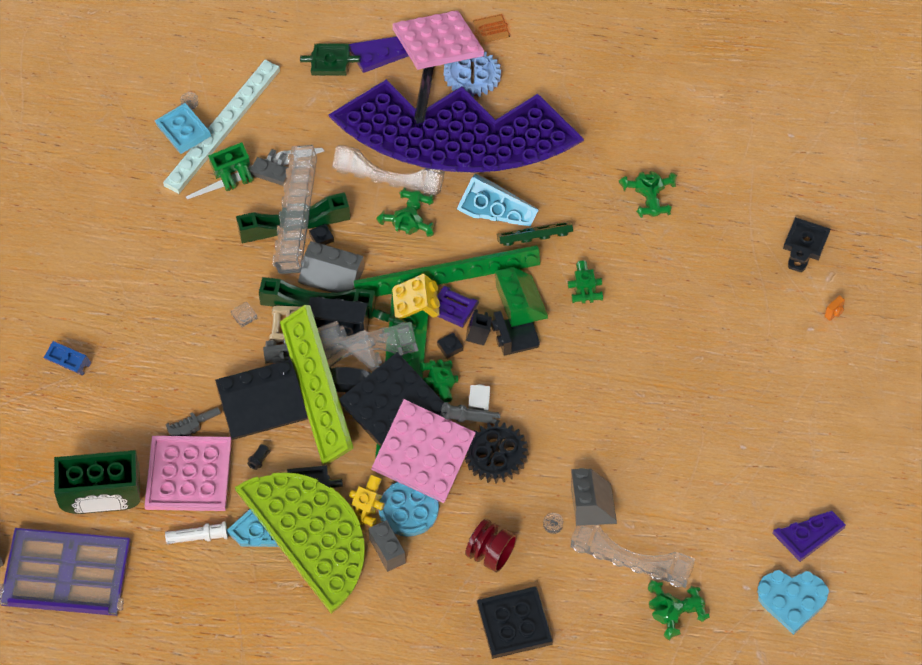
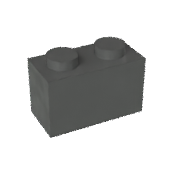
[368,520,406,572]

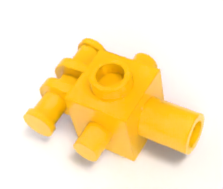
[349,475,385,527]

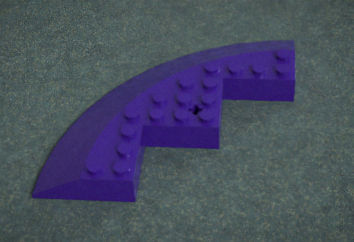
[328,79,584,173]

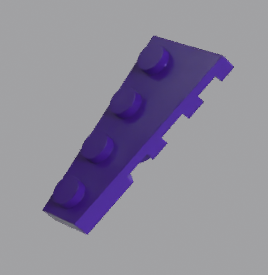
[349,36,409,73]

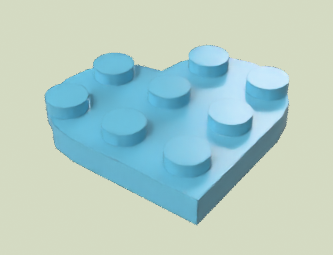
[757,570,829,635]

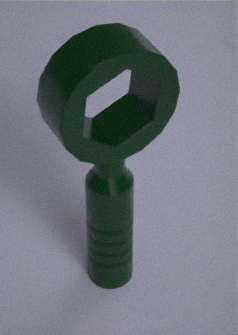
[371,308,417,332]

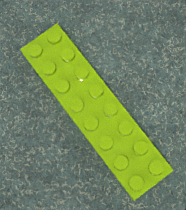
[280,305,354,465]

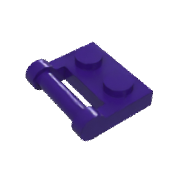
[437,286,479,328]

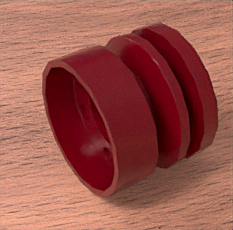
[465,518,517,573]

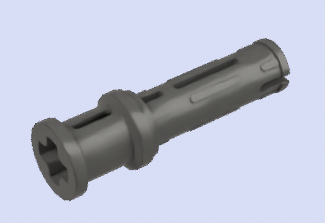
[441,403,500,424]

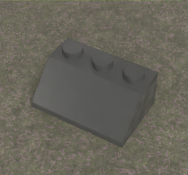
[298,241,364,293]
[571,468,617,526]

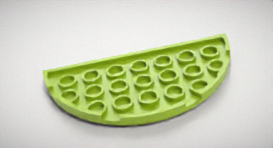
[235,473,365,614]

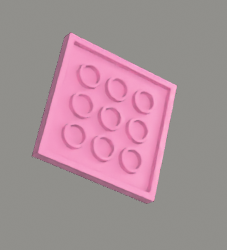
[393,11,484,70]
[371,399,476,503]
[145,436,232,511]

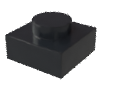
[309,224,334,245]
[437,333,463,359]

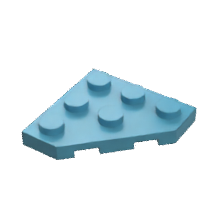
[227,510,279,547]

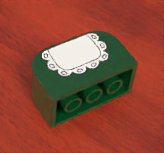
[54,450,140,514]

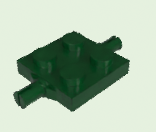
[300,44,361,76]

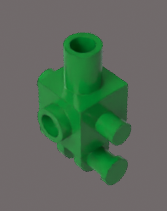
[567,260,603,304]
[420,359,458,403]

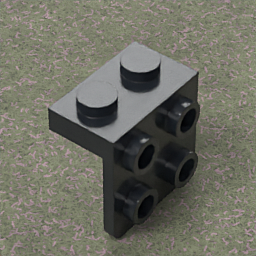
[491,311,540,356]

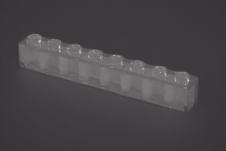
[272,145,317,274]

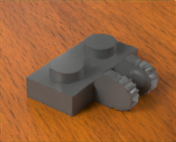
[250,149,291,186]

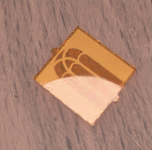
[473,14,510,44]

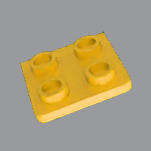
[392,274,440,319]

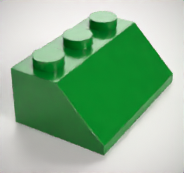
[495,267,548,327]

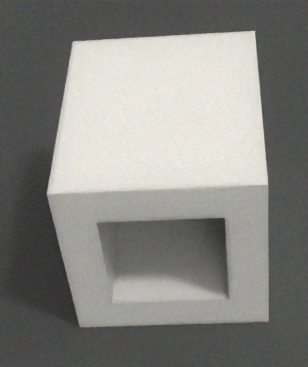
[469,384,490,411]

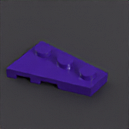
[772,511,846,562]

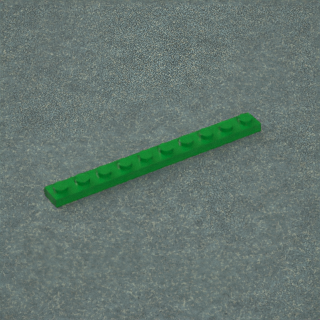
[353,245,540,297]

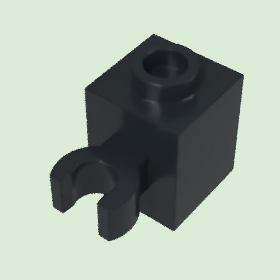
[466,309,492,346]

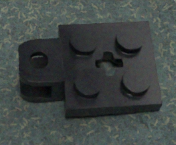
[783,217,831,272]

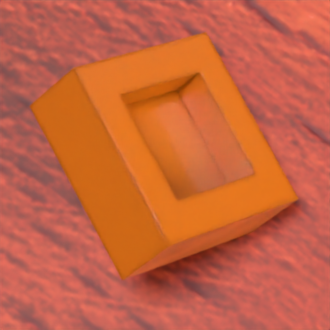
[824,295,845,321]

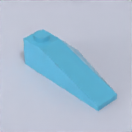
[457,173,539,226]

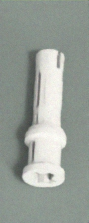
[165,521,228,544]

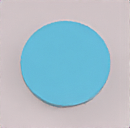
[379,482,439,537]

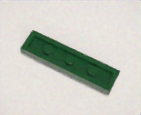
[497,221,573,246]

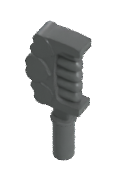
[166,407,221,436]

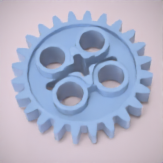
[443,51,501,97]

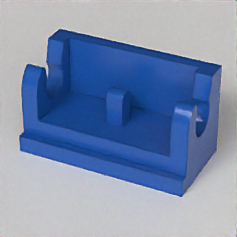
[43,341,91,375]

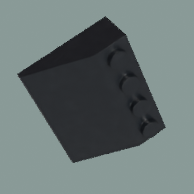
[215,359,308,440]

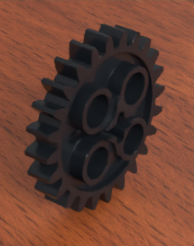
[465,422,529,484]

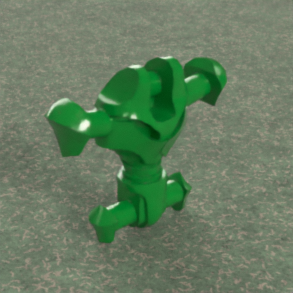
[619,171,677,218]
[376,188,434,237]
[648,580,710,641]

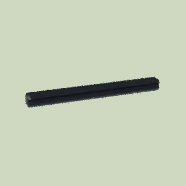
[414,66,434,124]

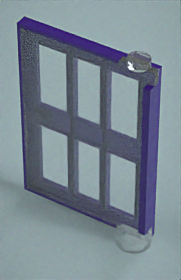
[0,528,130,616]

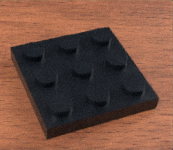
[477,586,553,659]

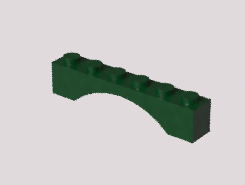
[236,192,350,244]
[259,277,376,319]

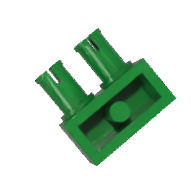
[208,142,254,191]

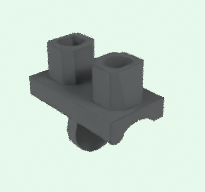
[263,339,291,364]

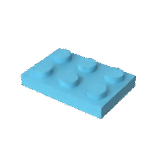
[155,103,211,154]

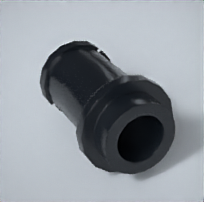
[247,444,270,470]

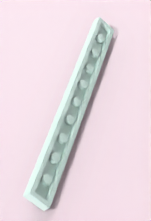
[163,60,280,194]

